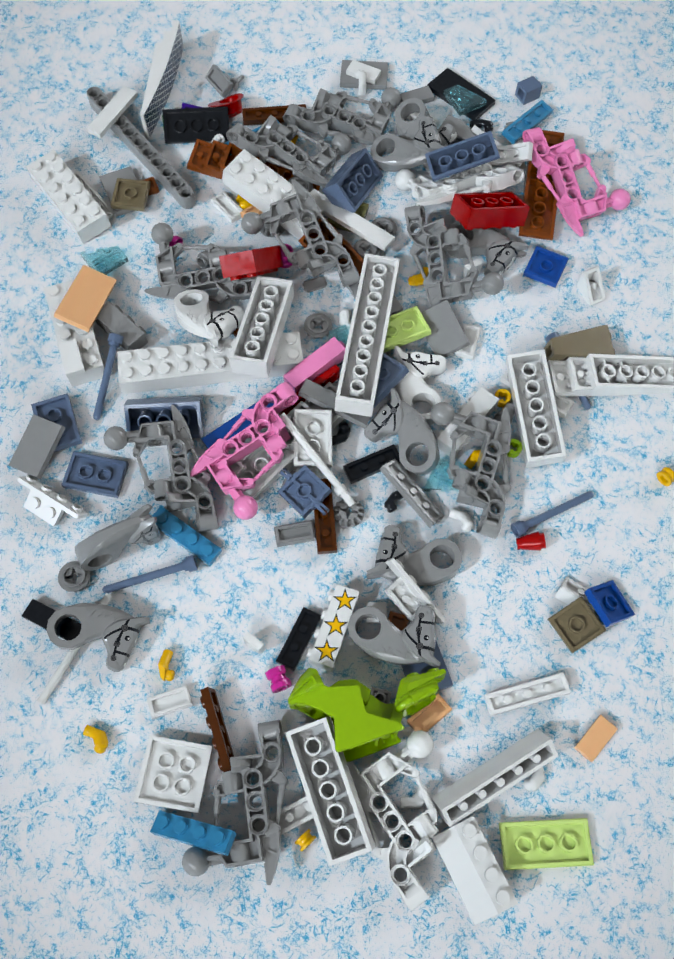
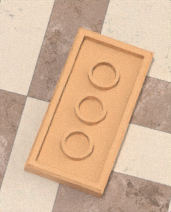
[54,265,117,332]

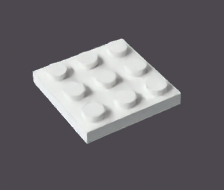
[134,735,213,814]

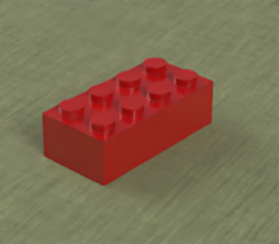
[450,192,530,230]
[219,245,283,281]

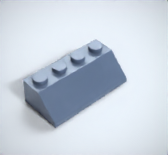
[425,131,500,182]
[322,148,383,213]
[124,396,203,438]

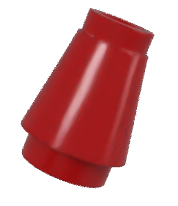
[516,531,546,551]

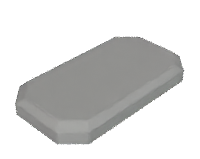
[303,276,327,293]

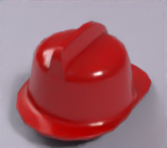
[208,93,244,118]

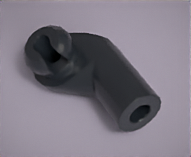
[470,119,493,132]
[332,422,350,446]
[384,490,404,513]

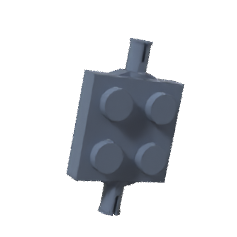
[277,465,332,519]

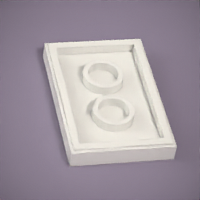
[294,409,332,467]

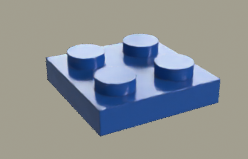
[523,246,569,288]
[584,580,635,627]

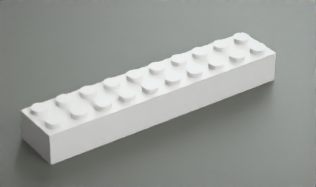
[335,253,400,417]
[117,331,303,394]

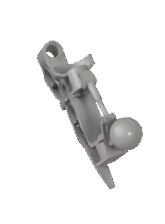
[283,87,401,145]
[226,115,351,187]
[241,179,360,288]
[404,205,504,307]
[144,223,257,304]
[431,402,511,539]
[103,405,218,531]
[182,720,288,885]

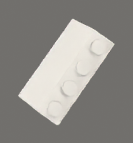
[432,815,518,925]

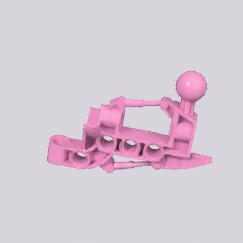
[522,127,631,237]
[190,382,298,520]

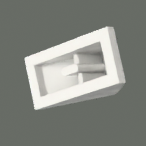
[576,266,606,306]

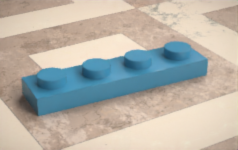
[502,100,553,144]
[152,506,222,566]
[150,810,237,856]

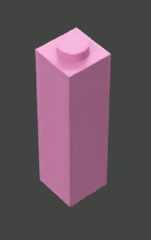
[283,337,346,393]

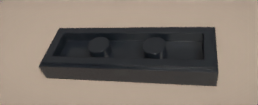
[343,444,401,484]
[22,599,81,640]
[276,607,321,671]

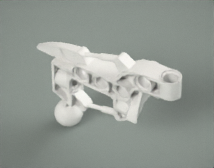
[394,163,524,206]
[347,730,439,911]

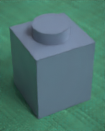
[515,76,542,105]

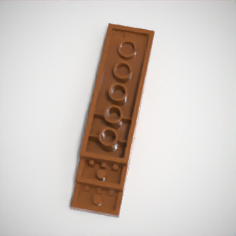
[518,130,565,240]
[187,139,320,191]

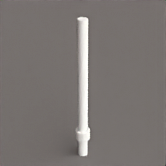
[279,412,356,507]
[37,593,113,704]

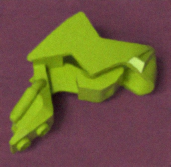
[288,668,446,762]

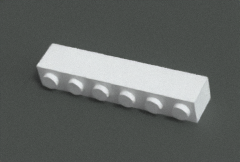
[431,729,558,827]

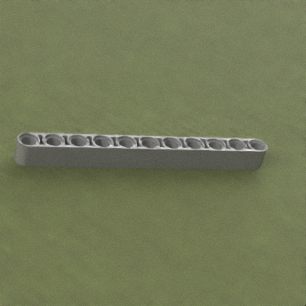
[87,87,195,209]

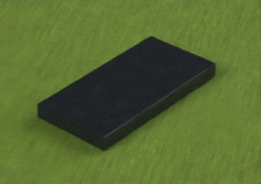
[427,68,496,120]
[162,107,229,144]

